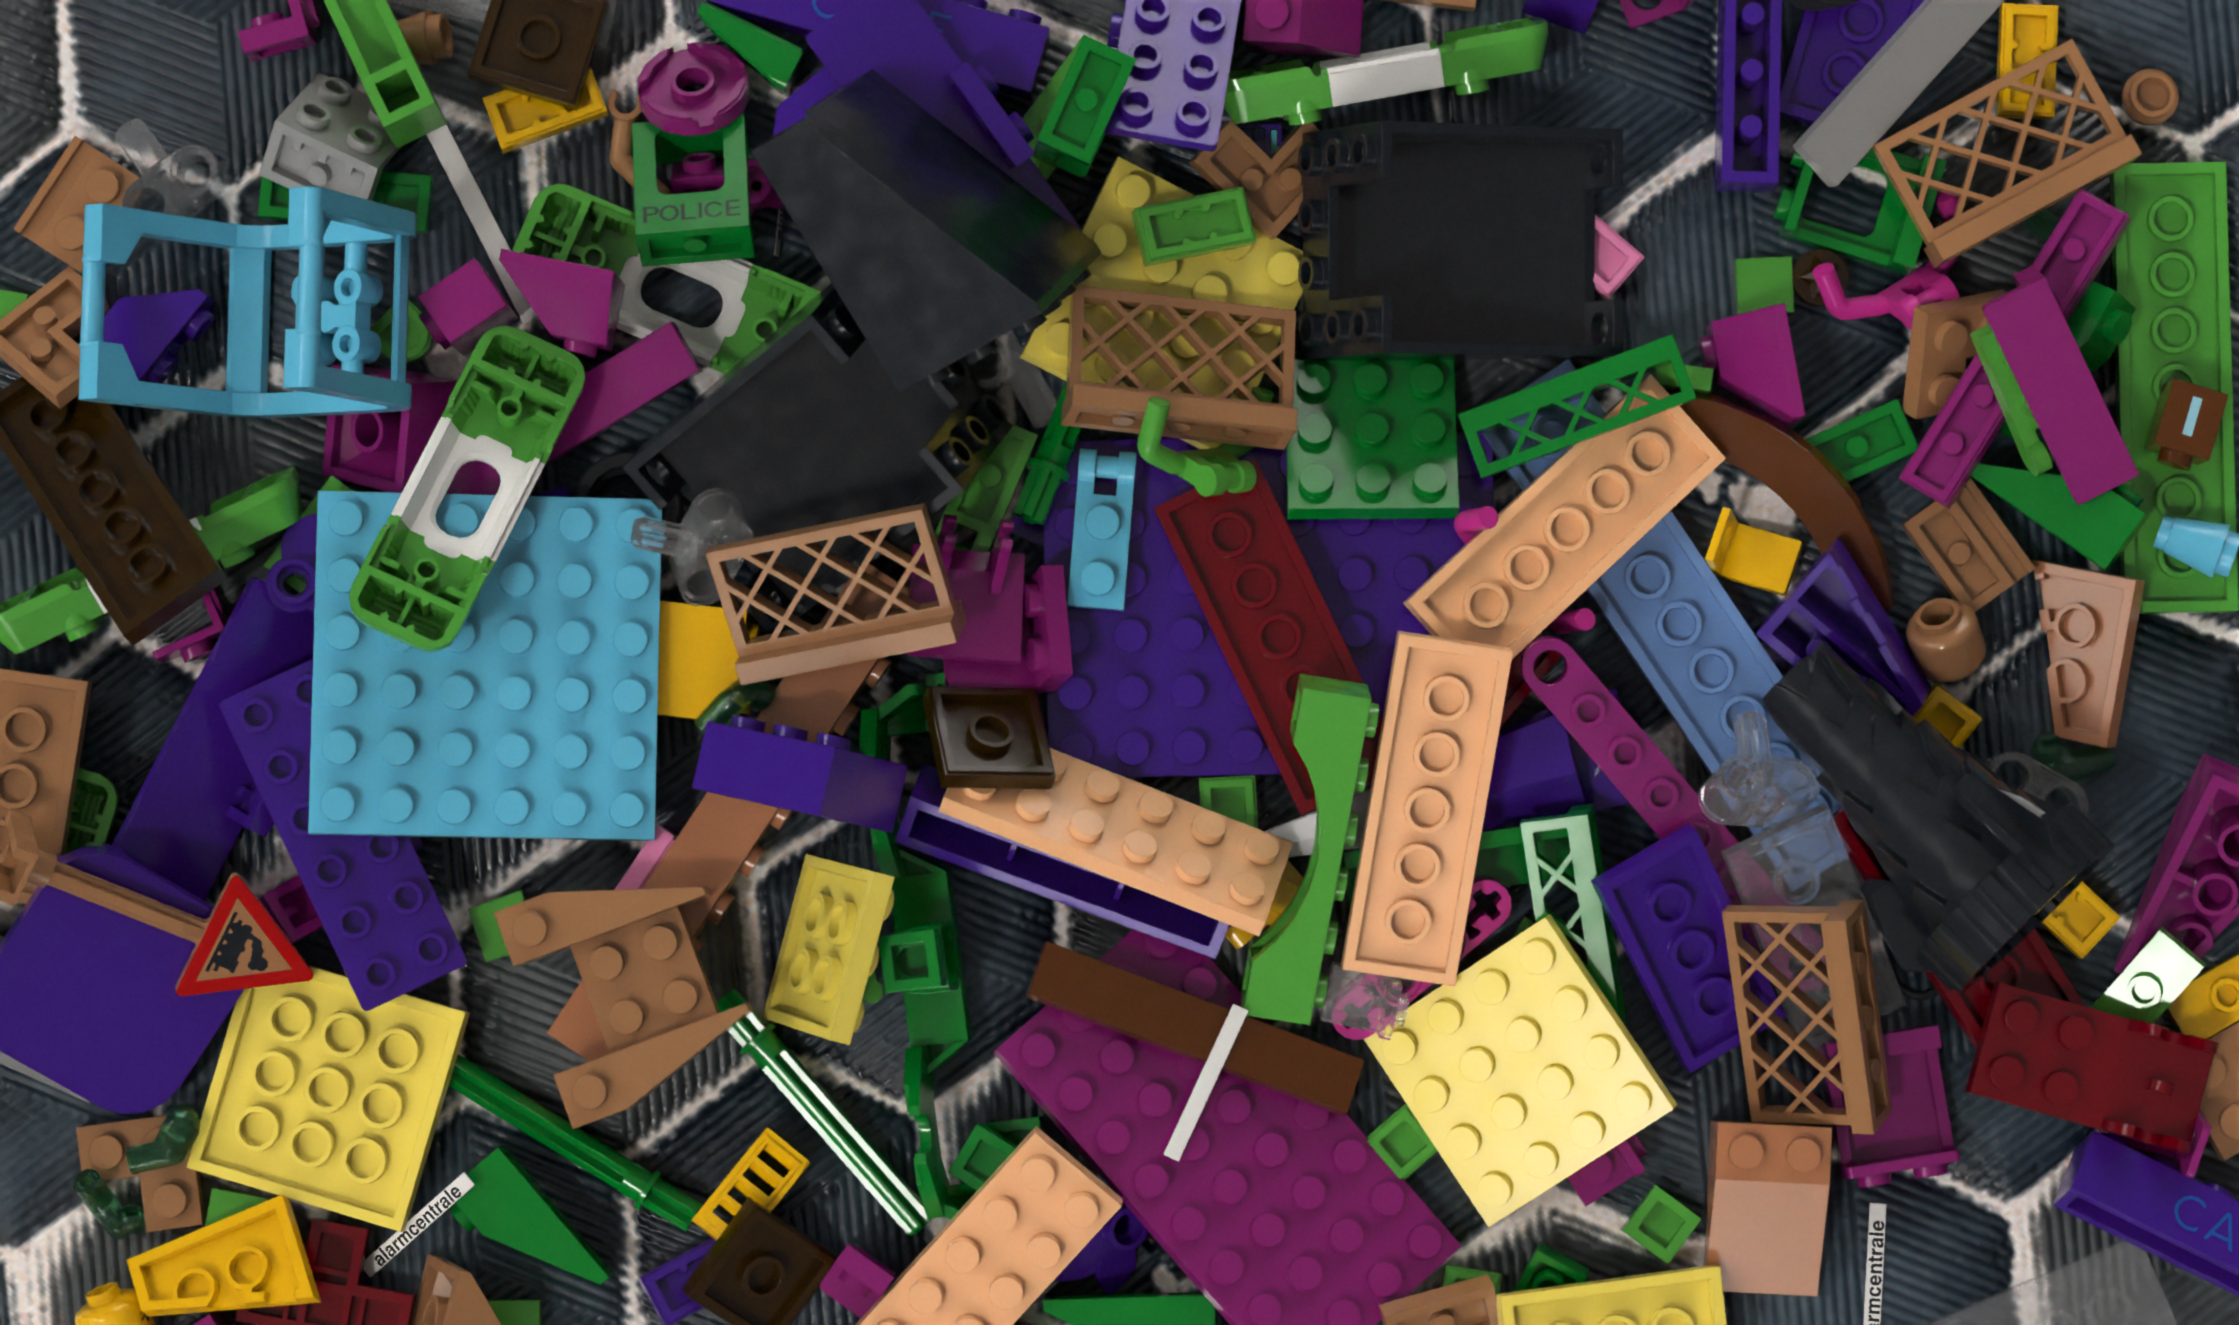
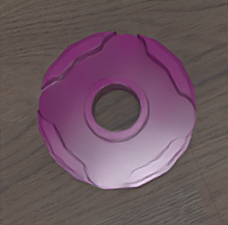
[637,42,750,136]

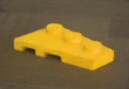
[126,1195,321,1317]

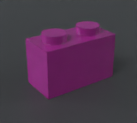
[418,258,520,356]

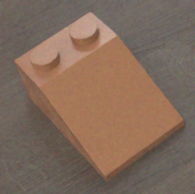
[1704,1120,1832,1296]

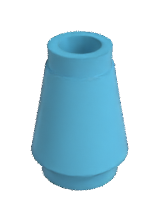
[2153,515,2239,578]

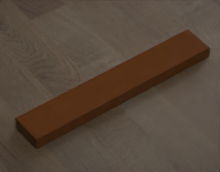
[1025,941,1365,1116]

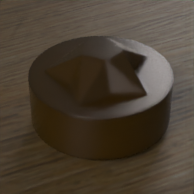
[1792,249,1849,307]

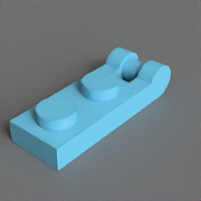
[1067,448,1137,611]

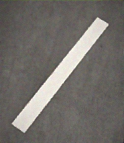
[426,125,538,325]

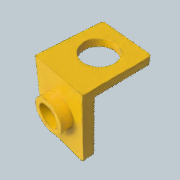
[1705,507,1803,596]

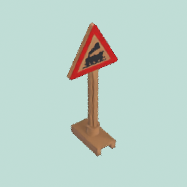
[0,809,314,996]

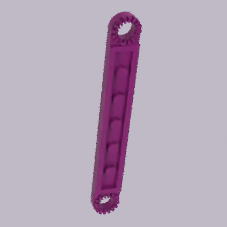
[1519,636,1826,990]

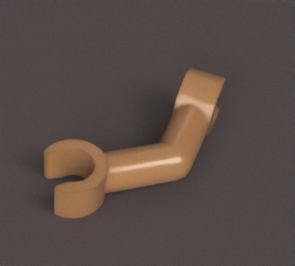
[608,89,672,194]

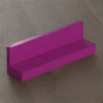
[1982,265,2139,504]

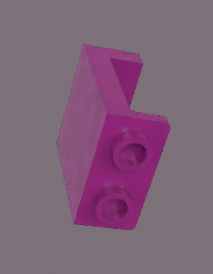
[1819,1024,1961,1188]

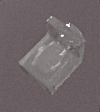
[1320,962,1410,1040]

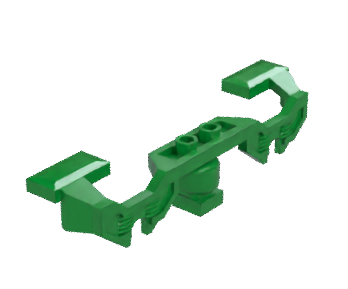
[859,672,1045,1219]

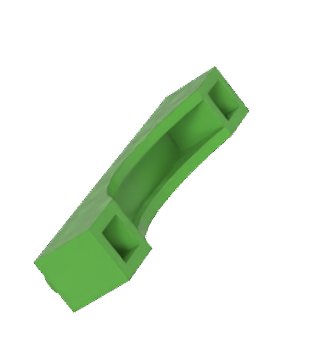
[323,0,448,148]
[1240,674,1379,1025]

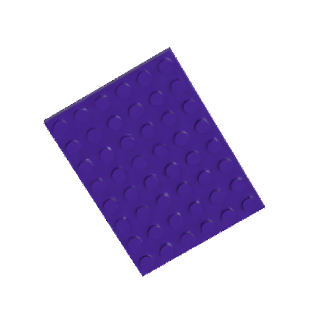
[1044,432,1500,778]

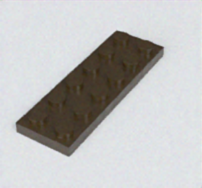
[0,377,228,646]

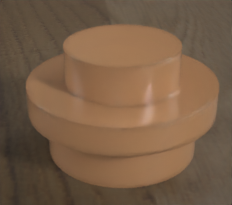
[2121,69,2179,126]

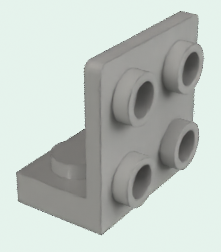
[259,73,402,201]

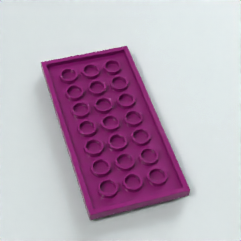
[993,929,1461,1325]

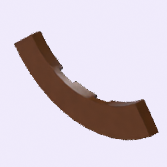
[1665,389,1895,610]

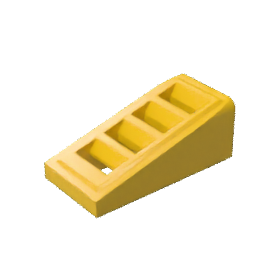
[691,1128,810,1241]

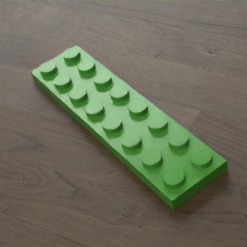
[2110,162,2239,614]

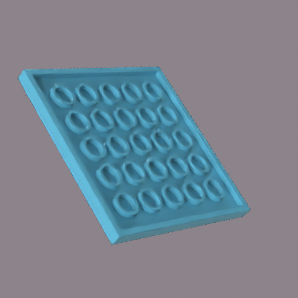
[308,491,662,841]

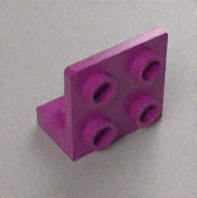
[943,565,1073,693]

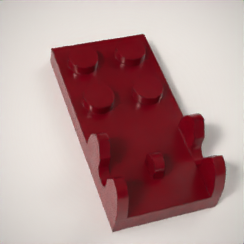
[1965,982,2219,1155]

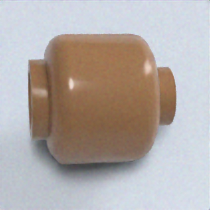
[1905,598,1986,682]

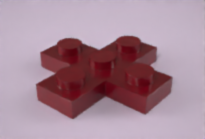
[235,1218,416,1325]

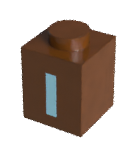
[2144,378,2228,470]

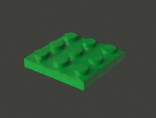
[1286,359,1459,519]

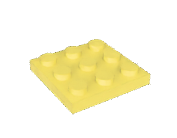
[762,854,895,1045]

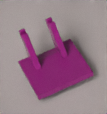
[907,514,1025,665]

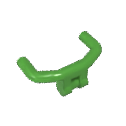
[1137,387,1274,497]

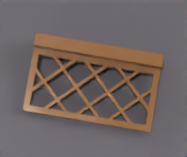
[1872,39,2142,269]
[1061,285,1298,450]
[705,503,967,686]
[1722,899,1892,1135]

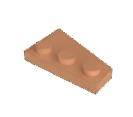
[2033,560,2145,748]

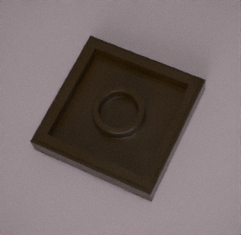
[467,0,610,110]
[923,686,1056,789]
[681,1197,838,1325]

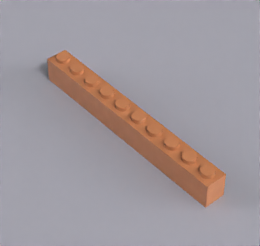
[547,564,909,1061]

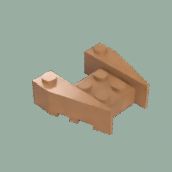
[493,887,753,1129]

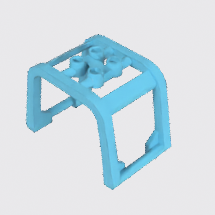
[78,186,417,418]

